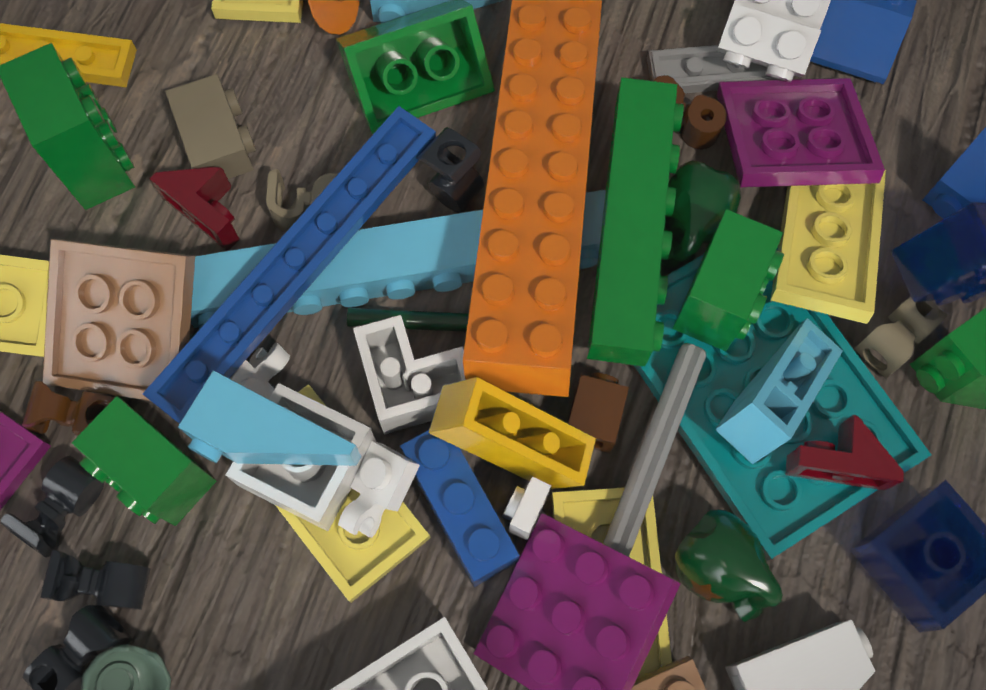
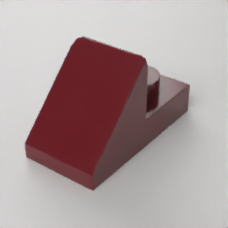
[149,167,240,251]
[785,415,904,490]

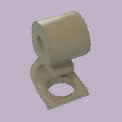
[266,169,338,232]
[854,289,948,379]

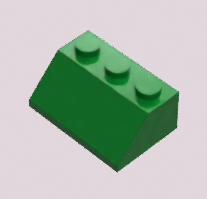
[336,0,495,133]

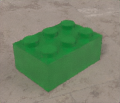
[0,43,135,210]

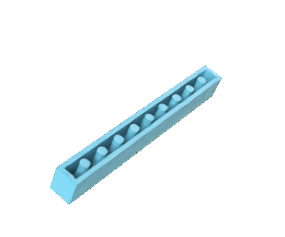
[190,190,606,329]

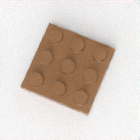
[43,239,195,401]

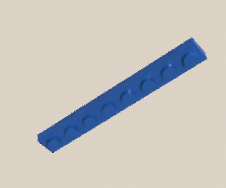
[143,106,436,424]

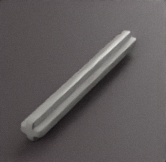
[603,343,706,557]

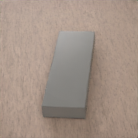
[647,45,779,93]

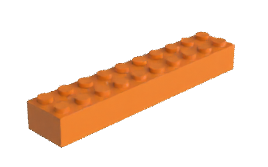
[463,0,602,397]

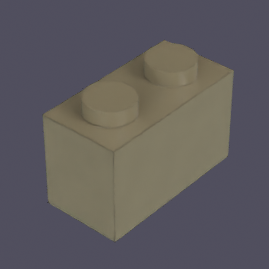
[165,74,256,179]

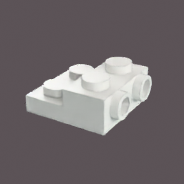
[717,0,831,82]

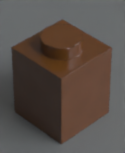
[568,373,629,454]

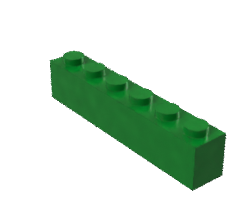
[587,77,684,367]

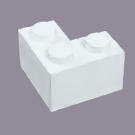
[353,315,465,435]

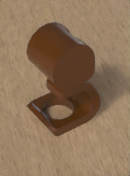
[654,75,727,150]
[22,381,127,436]

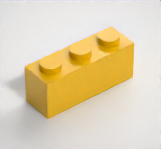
[429,377,596,489]

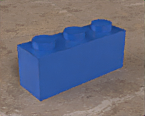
[400,430,520,587]

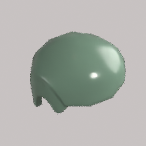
[81,644,171,690]

